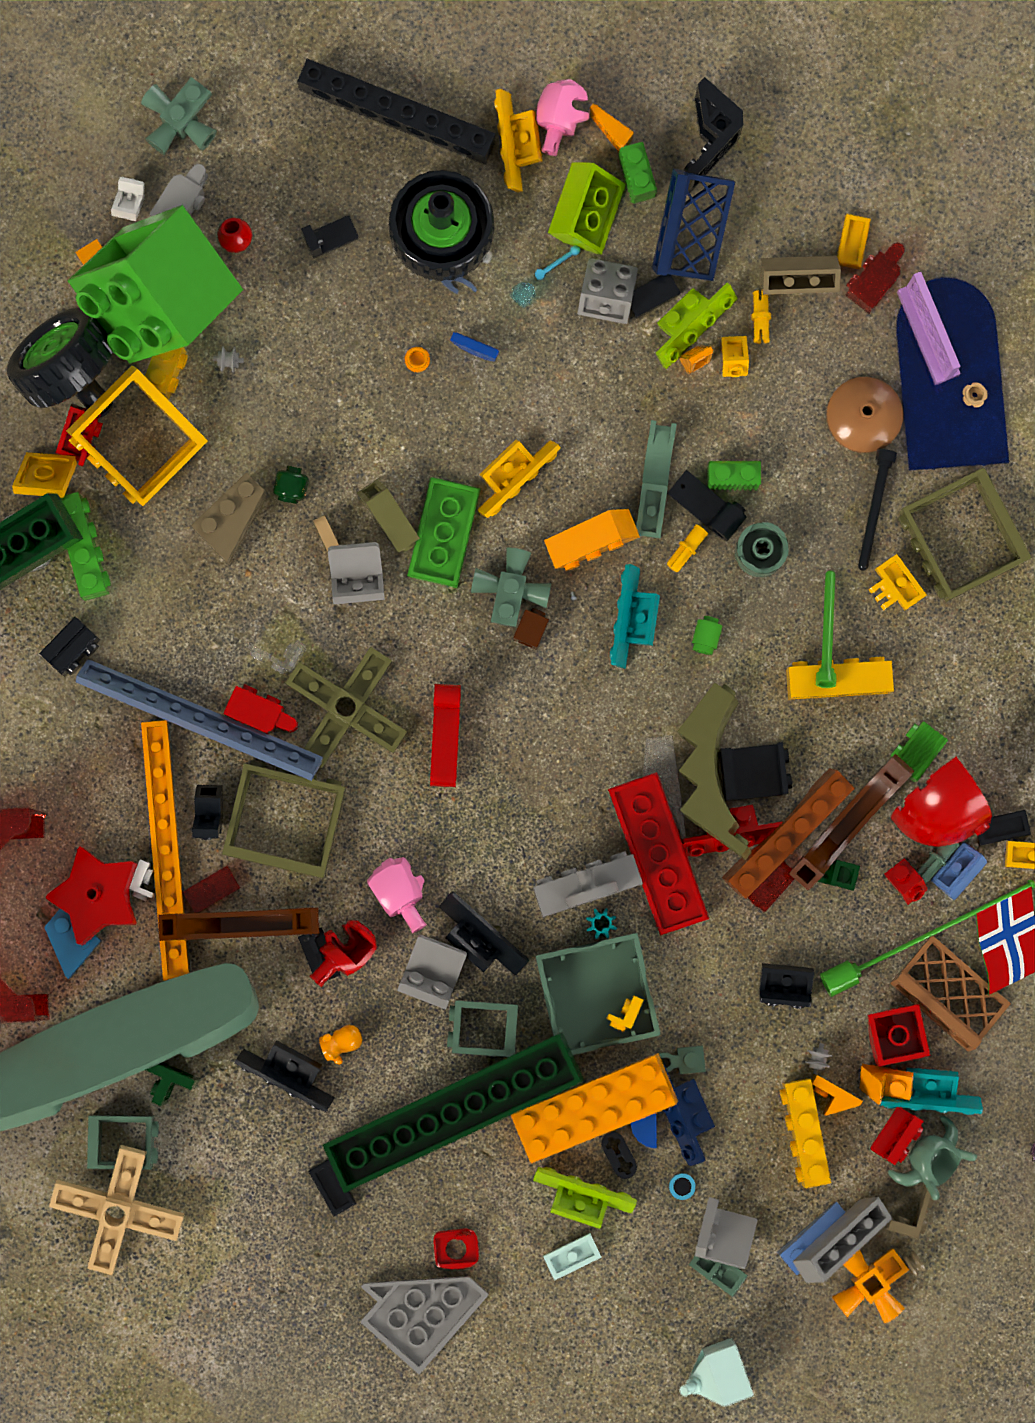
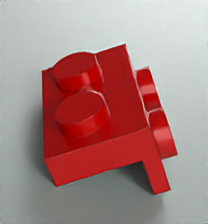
[56,404,103,467]
[870,1107,924,1165]

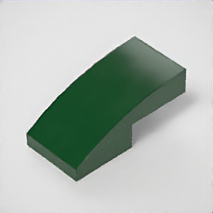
[818,859,860,891]

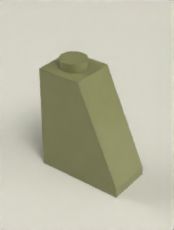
[357,479,420,553]

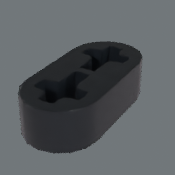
[601,1131,637,1179]

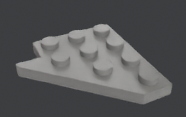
[360,1276,489,1374]

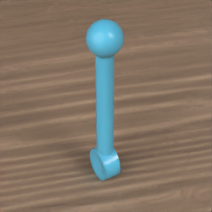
[535,245,580,280]

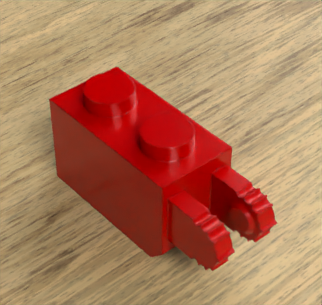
[223,684,298,734]

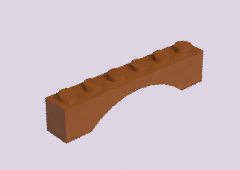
[722,768,855,899]

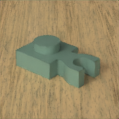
[659,1045,706,1074]

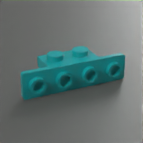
[610,564,660,669]
[878,1067,983,1115]

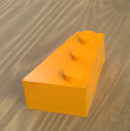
[544,509,640,571]

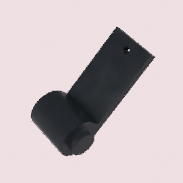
[667,470,747,542]

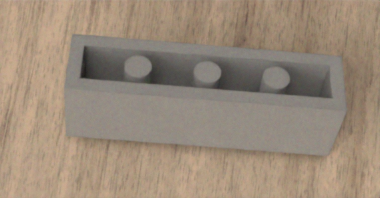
[793,1197,892,1283]

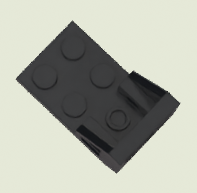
[684,77,744,193]

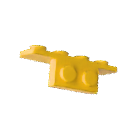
[494,89,542,192]
[477,440,561,518]

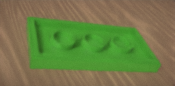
[407,477,480,588]

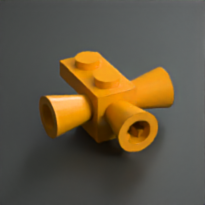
[831,1248,909,1324]

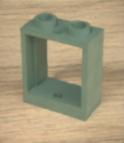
[447,1000,518,1057]
[87,1114,159,1170]

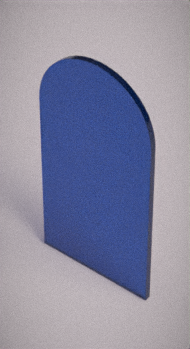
[896,277,1009,471]

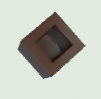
[513,608,549,650]

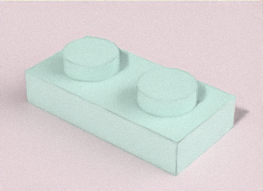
[543,1233,602,1280]

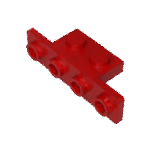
[682,804,783,857]

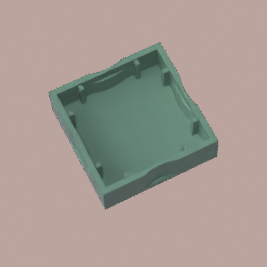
[535,933,661,1055]

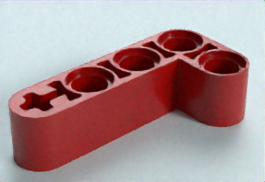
[430,684,461,788]

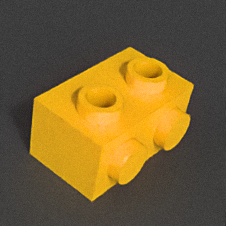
[145,347,188,400]

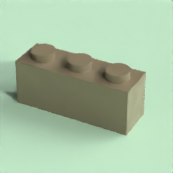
[760,256,841,295]

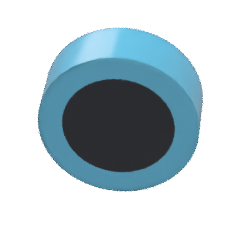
[669,1173,696,1200]

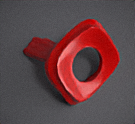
[433,1228,479,1269]

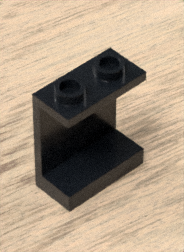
[719,742,792,801]

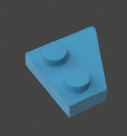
[44,909,102,979]

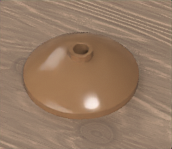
[826,377,903,453]

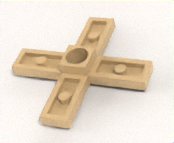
[49,1145,184,1275]

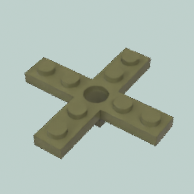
[285,647,407,769]

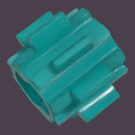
[586,908,617,939]

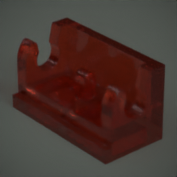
[747,861,794,913]

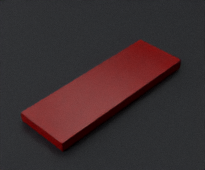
[608,772,709,936]

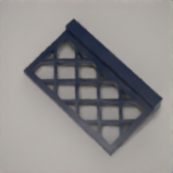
[652,168,735,281]

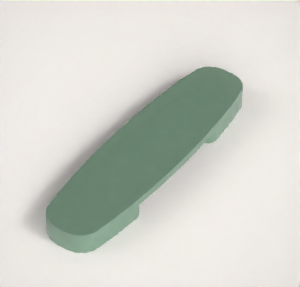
[0,963,259,1131]

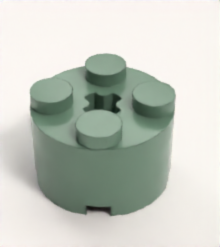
[735,522,789,578]

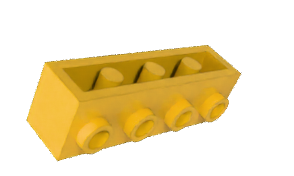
[780,1078,831,1188]

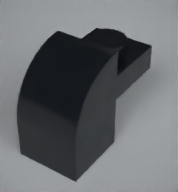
[192,785,223,840]

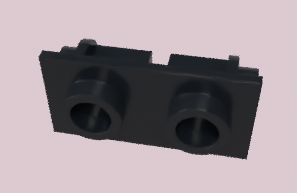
[298,927,341,981]

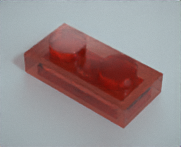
[183,865,241,913]

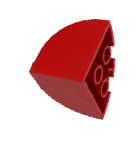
[891,756,992,847]

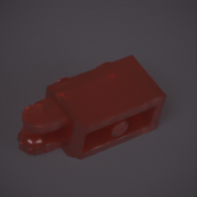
[845,242,905,314]

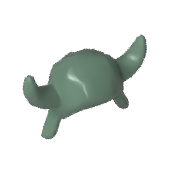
[888,1116,977,1200]

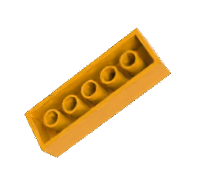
[511,1053,678,1163]

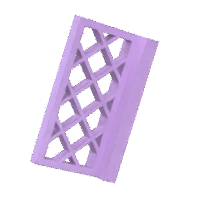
[897,272,961,385]

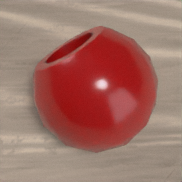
[217,218,252,253]

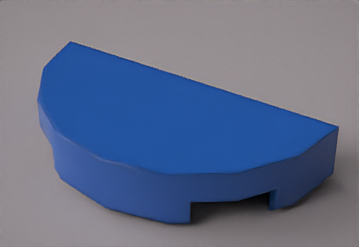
[450,332,499,361]
[630,1113,657,1149]

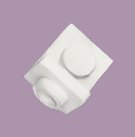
[129,859,156,901]

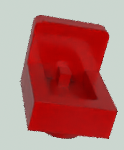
[884,858,928,905]

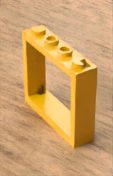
[67,365,208,506]

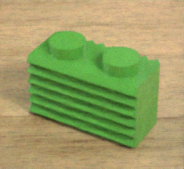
[618,142,657,203]
[707,461,761,491]
[890,721,948,782]

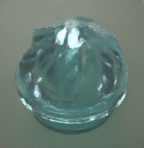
[510,282,536,309]

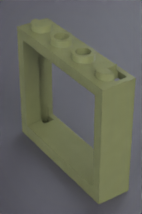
[898,467,1032,602]
[222,761,346,879]

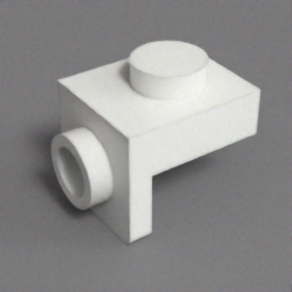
[111,177,144,221]

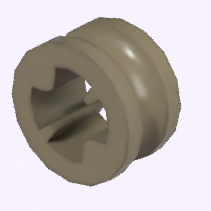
[902,1250,926,1277]

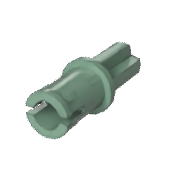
[917,843,960,882]

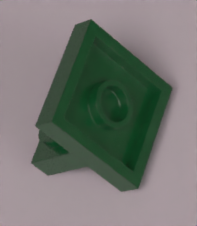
[145,1062,201,1106]

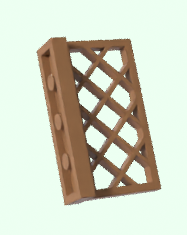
[890,936,1011,1052]

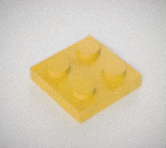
[12,452,77,498]

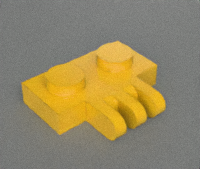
[869,554,927,611]

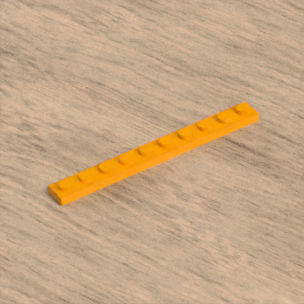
[141,720,190,981]

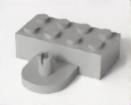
[533,851,643,918]

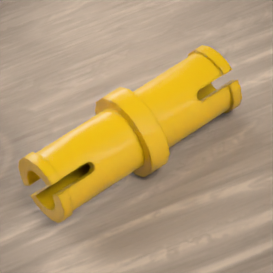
[751,290,771,344]

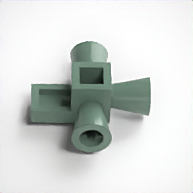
[141,77,217,155]
[471,547,552,628]

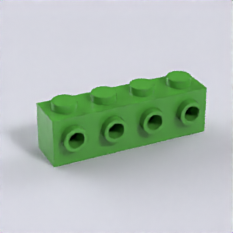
[61,492,111,601]

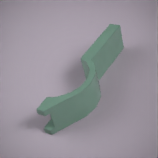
[636,420,677,538]

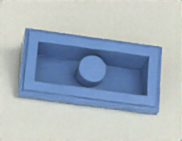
[931,842,987,900]

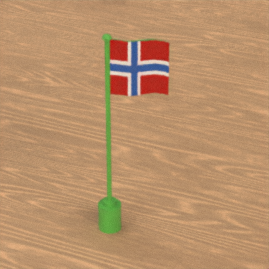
[820,880,1035,997]

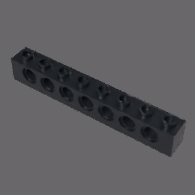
[297,58,495,165]

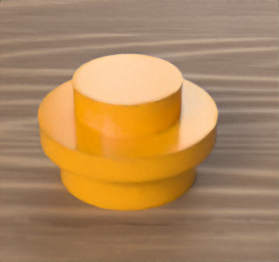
[405,347,430,373]

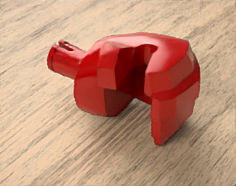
[309,920,377,988]

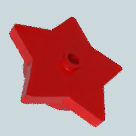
[46,847,137,945]

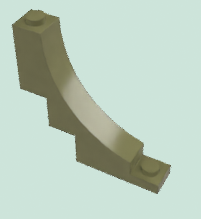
[677,683,752,860]

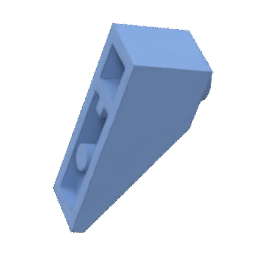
[777,1201,845,1275]

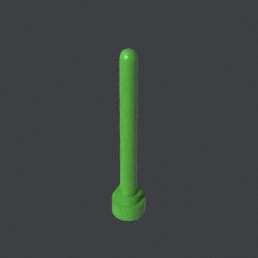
[815,570,837,688]

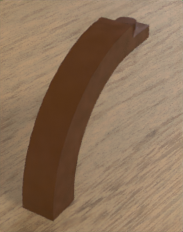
[789,754,914,891]
[158,907,319,941]

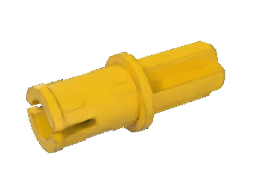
[667,524,708,572]

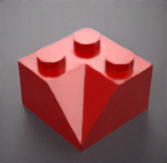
[867,1004,930,1066]

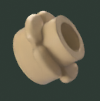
[962,382,988,407]

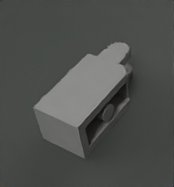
[149,163,208,217]

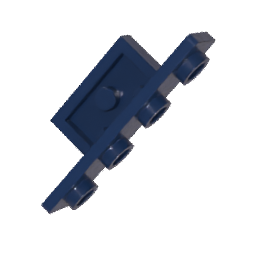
[663,1065,715,1166]

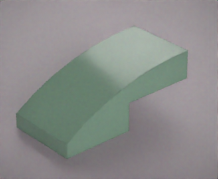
[689,1256,748,1297]

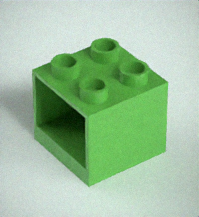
[68,205,243,364]

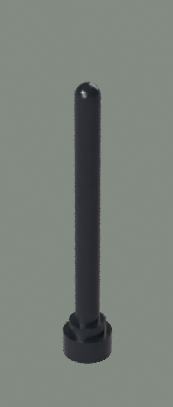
[858,449,897,571]

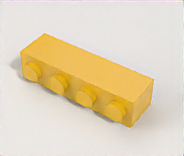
[786,657,894,700]

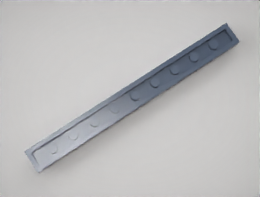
[76,659,323,781]

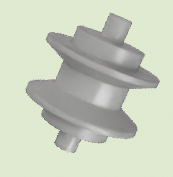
[213,346,244,373]
[805,1043,833,1075]

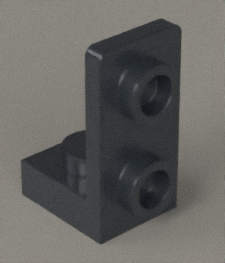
[301,216,359,259]

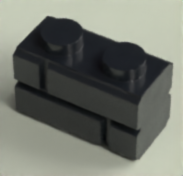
[39,616,100,677]

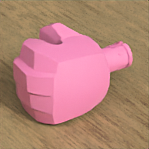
[536,79,589,156]
[367,857,427,933]

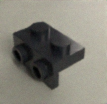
[758,963,814,1009]

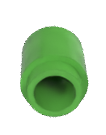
[692,616,723,655]

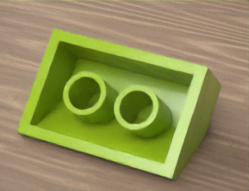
[548,162,626,255]

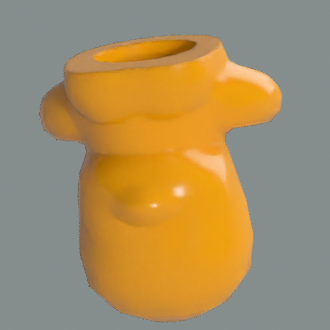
[319,1024,363,1065]

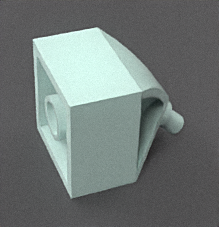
[680,1338,754,1406]

